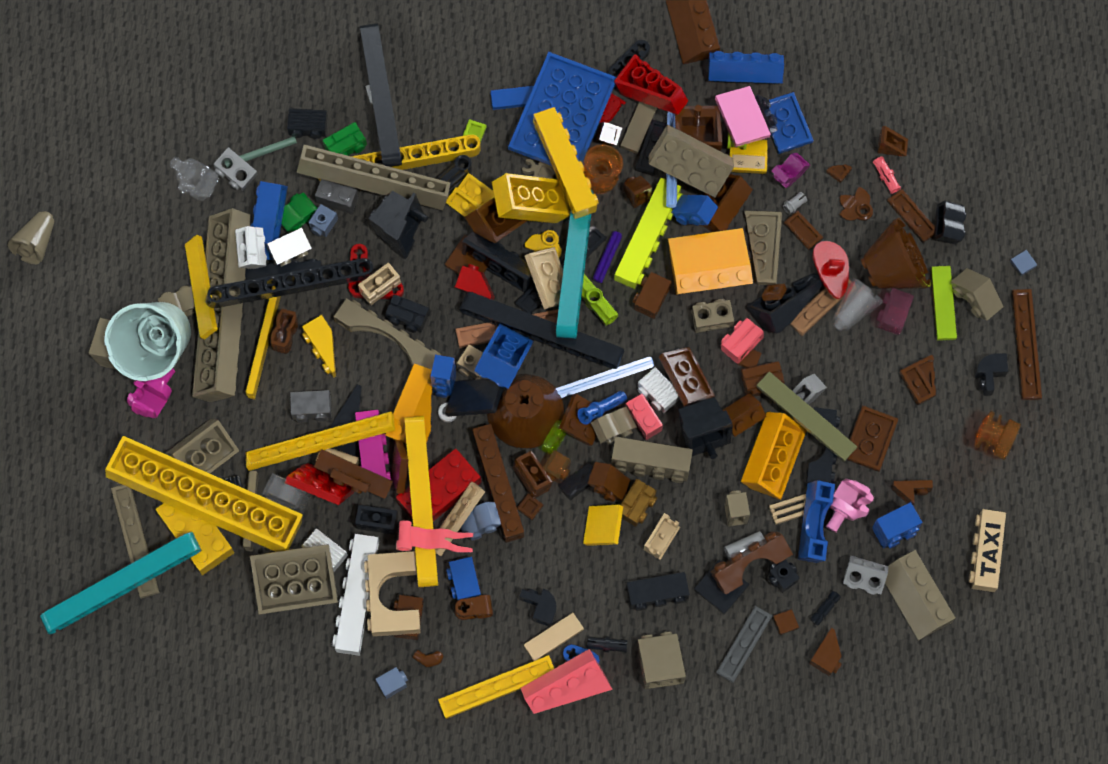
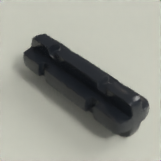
[811,591,841,626]

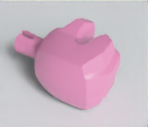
[826,478,874,533]

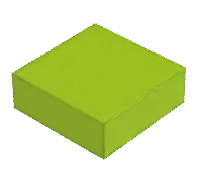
[463,119,487,143]

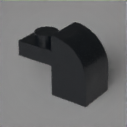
[975,353,1008,396]
[519,588,556,627]

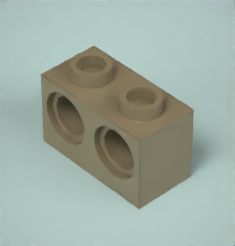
[692,299,734,333]
[724,491,750,527]

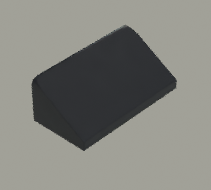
[558,463,593,500]

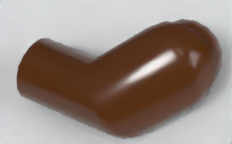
[412,650,443,668]

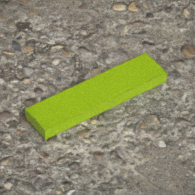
[931,266,957,341]

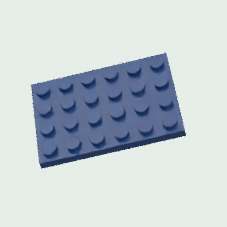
[508,52,617,166]

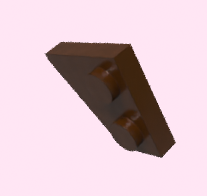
[899,355,936,405]

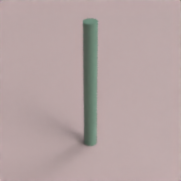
[224,137,297,168]

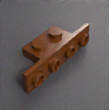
[314,449,393,499]

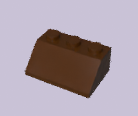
[701,174,753,232]
[465,197,528,243]

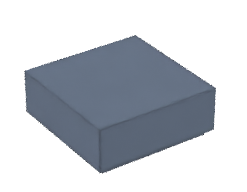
[1010,250,1037,276]

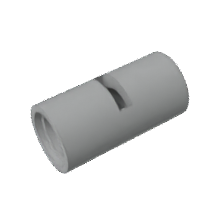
[724,531,765,560]

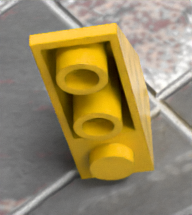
[302,315,336,378]

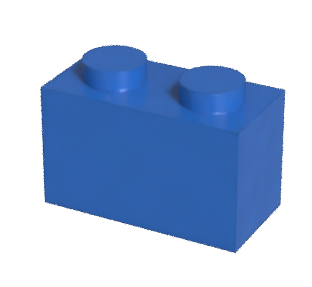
[671,195,718,226]
[446,557,481,601]

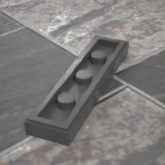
[716,606,773,683]

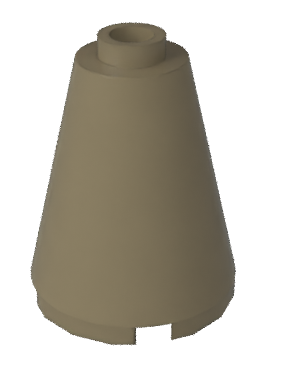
[8,211,55,265]

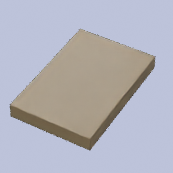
[525,247,563,309]

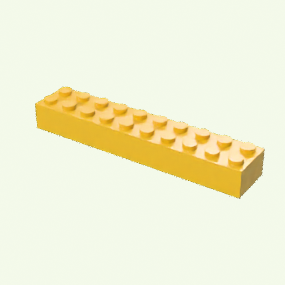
[105,436,303,552]

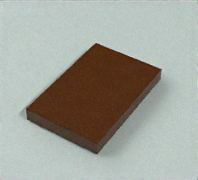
[659,347,715,406]
[847,405,898,472]

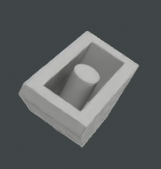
[793,374,827,405]

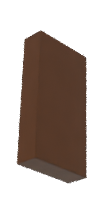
[784,211,823,250]

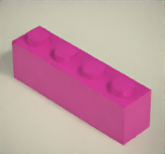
[355,410,391,480]

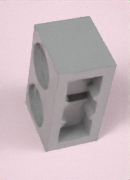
[214,147,258,191]
[843,556,889,594]

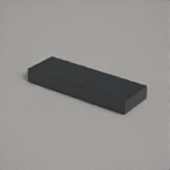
[635,119,667,176]

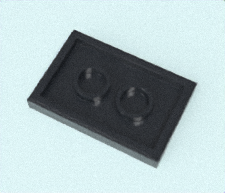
[445,379,504,417]

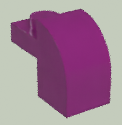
[772,153,810,188]

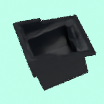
[369,191,429,259]
[678,397,733,459]

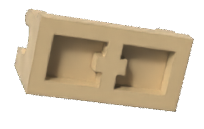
[644,513,680,560]

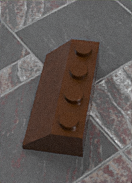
[666,0,720,64]

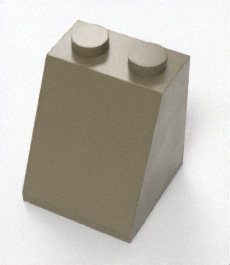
[637,632,686,689]

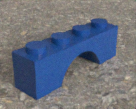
[798,480,835,563]

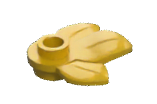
[525,230,562,258]

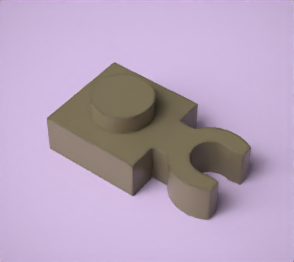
[522,159,555,179]

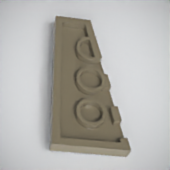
[745,211,782,285]

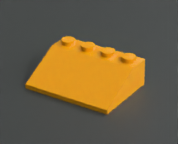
[668,228,753,295]

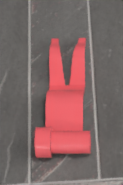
[396,521,473,553]

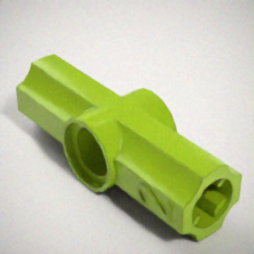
[581,274,618,326]

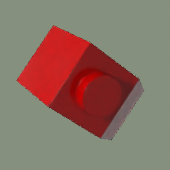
[455,264,495,300]

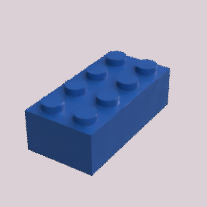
[474,324,534,389]

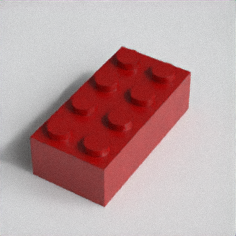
[396,449,481,521]

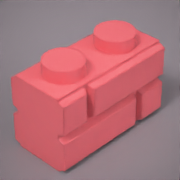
[721,318,764,364]
[626,394,663,440]

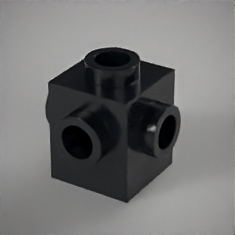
[768,559,800,593]

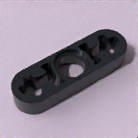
[609,40,650,77]

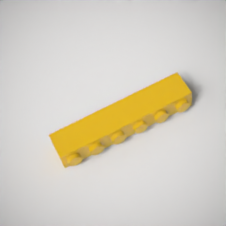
[533,107,599,219]

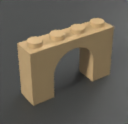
[364,551,421,637]

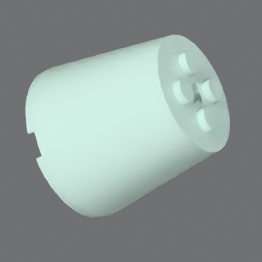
[104,302,191,381]

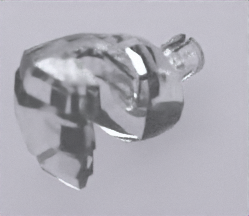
[170,157,218,201]

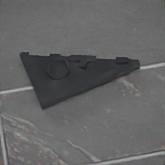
[329,384,362,456]

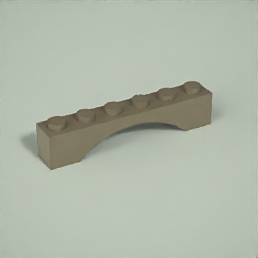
[334,298,441,370]

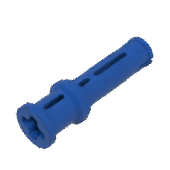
[577,391,627,425]

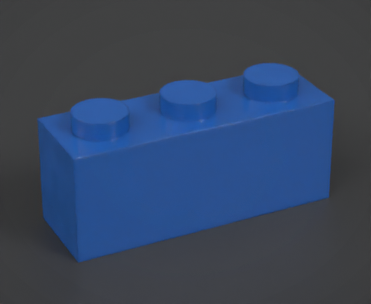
[431,354,456,398]

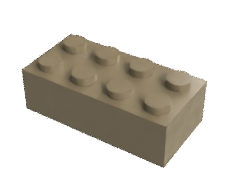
[649,124,734,197]
[611,437,693,483]

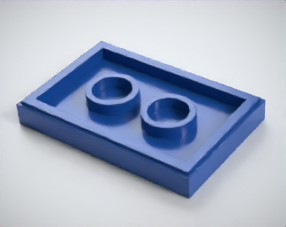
[769,92,814,154]

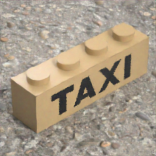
[969,509,1006,592]

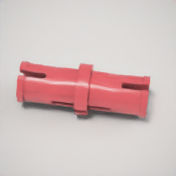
[873,156,901,194]

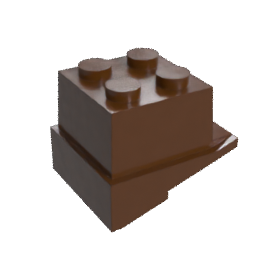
[675,105,722,151]

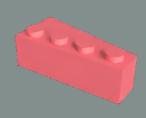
[521,649,612,714]

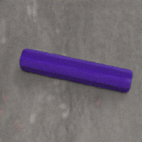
[593,231,622,283]

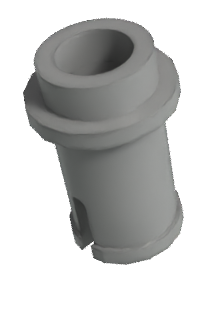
[783,192,807,214]

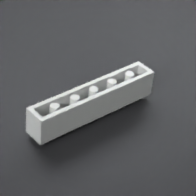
[332,534,379,656]

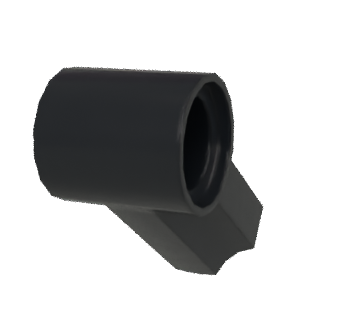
[437,155,472,190]

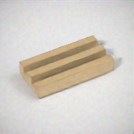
[769,494,806,525]

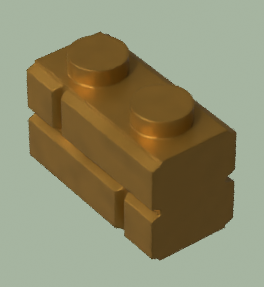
[621,479,658,527]

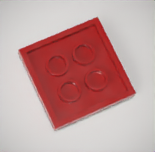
[285,464,354,505]

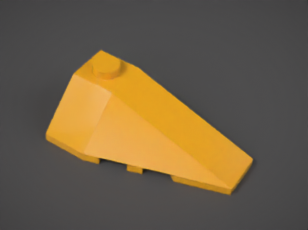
[385,363,432,443]

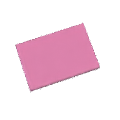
[715,86,771,147]

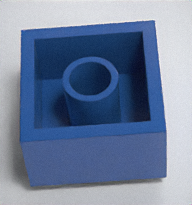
[872,502,923,549]

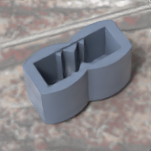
[461,502,501,540]

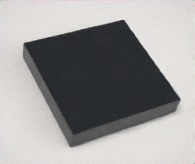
[694,560,749,615]

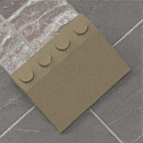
[250,544,338,614]

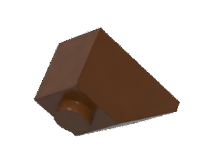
[624,175,652,208]
[809,628,842,676]

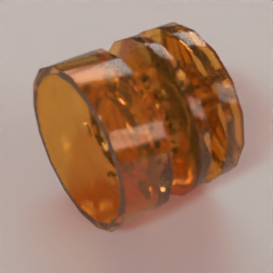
[583,144,623,194]
[974,410,1021,460]

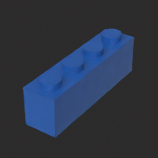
[708,51,784,84]
[250,181,288,260]

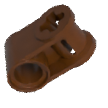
[455,595,493,620]

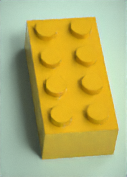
[492,173,570,223]
[156,503,234,576]

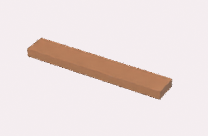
[456,309,559,348]

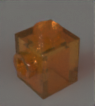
[543,450,571,483]

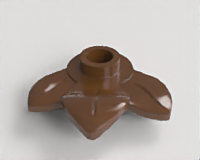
[840,187,873,221]

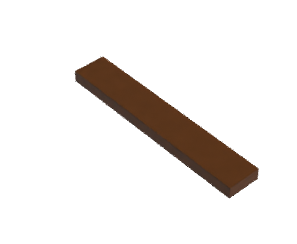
[1012,289,1042,400]

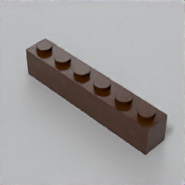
[472,424,524,543]

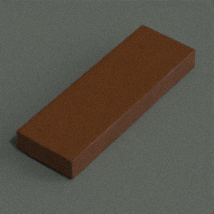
[887,189,935,243]

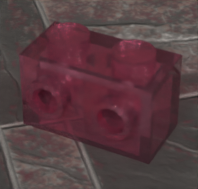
[876,288,914,335]

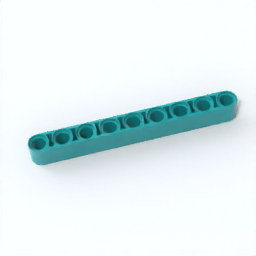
[556,190,593,339]
[40,532,201,634]

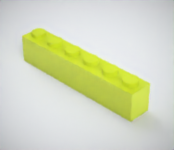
[614,178,683,289]

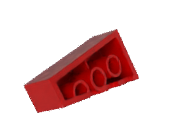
[614,54,688,115]

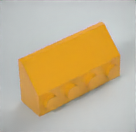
[741,412,807,500]

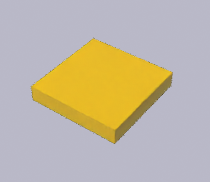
[583,505,623,546]

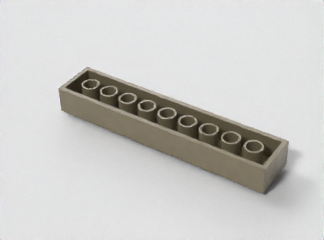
[192,208,250,402]

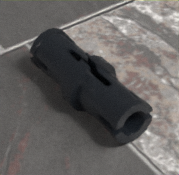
[587,636,628,653]

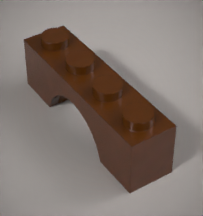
[710,531,793,594]

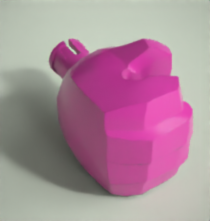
[127,368,175,418]

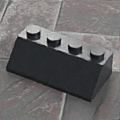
[462,231,534,293]

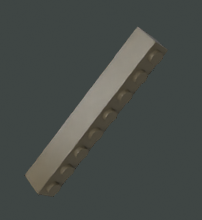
[297,145,450,210]

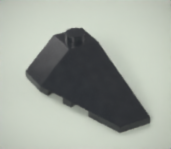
[746,273,823,334]

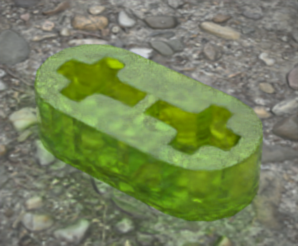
[542,419,566,455]

